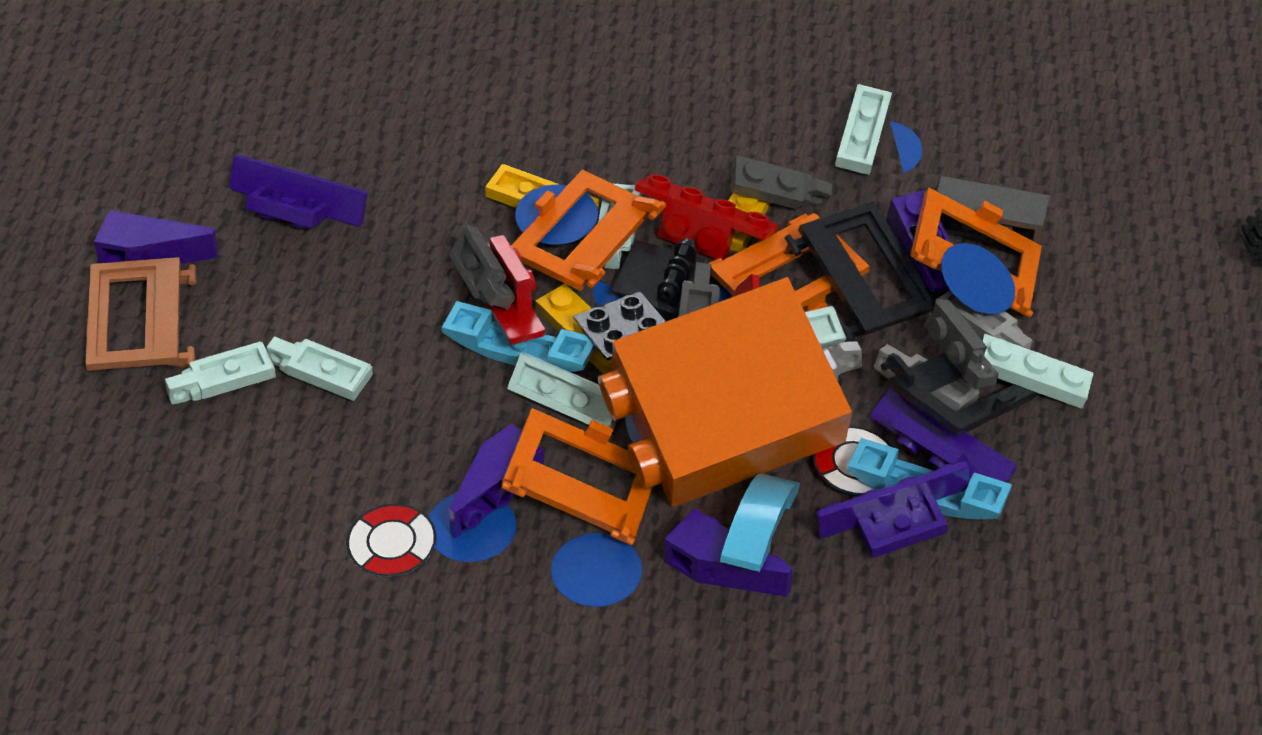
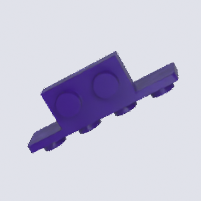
[230,155,367,229]
[871,387,1017,483]
[816,461,969,558]

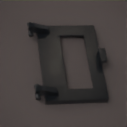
[784,201,936,342]
[881,353,1040,437]

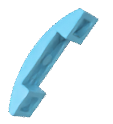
[442,301,595,372]
[847,438,1012,519]
[720,473,800,572]

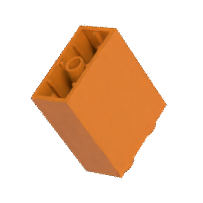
[598,277,852,507]

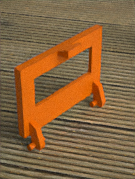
[511,170,666,291]
[910,188,1042,318]
[708,213,870,312]
[501,408,652,546]

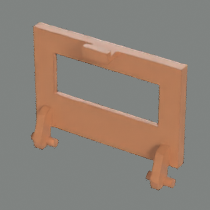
[86,257,197,371]

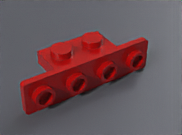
[634,174,779,260]
[485,235,545,344]

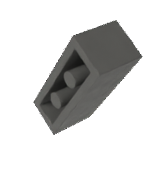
[937,176,1050,245]

